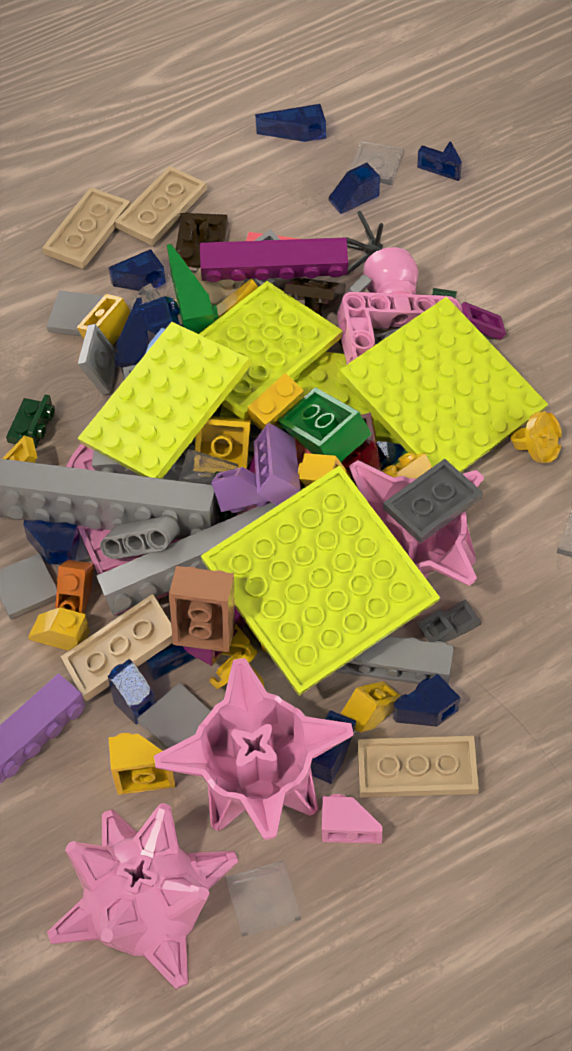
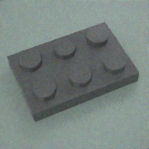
[383,459,483,544]

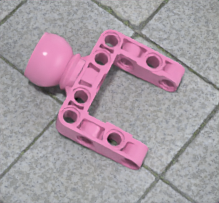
[337,247,462,364]

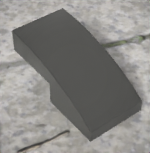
[417,599,481,643]

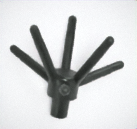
[347,211,384,275]

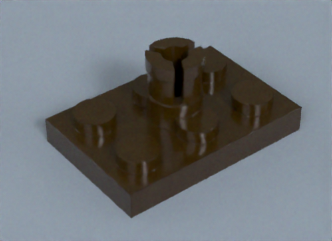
[175,213,228,271]
[284,277,346,316]

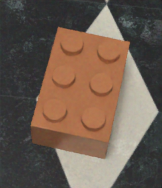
[169,566,235,652]

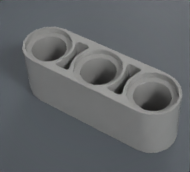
[100,517,179,559]

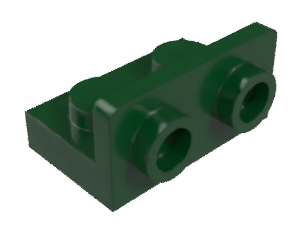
[6,394,55,449]

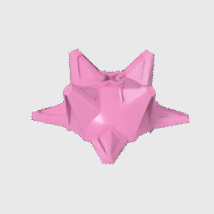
[349,460,484,585]
[154,658,354,840]
[47,803,238,989]

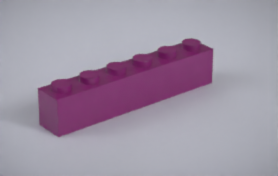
[200,237,348,282]

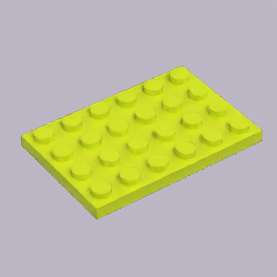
[199,281,343,420]
[78,322,252,479]

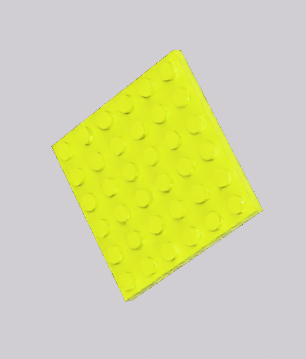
[337,296,548,473]
[201,465,440,696]

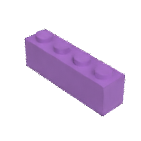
[254,422,301,506]
[0,673,85,783]

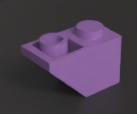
[211,467,271,513]

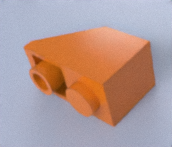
[55,560,94,614]

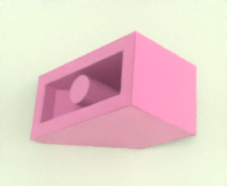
[322,794,382,844]

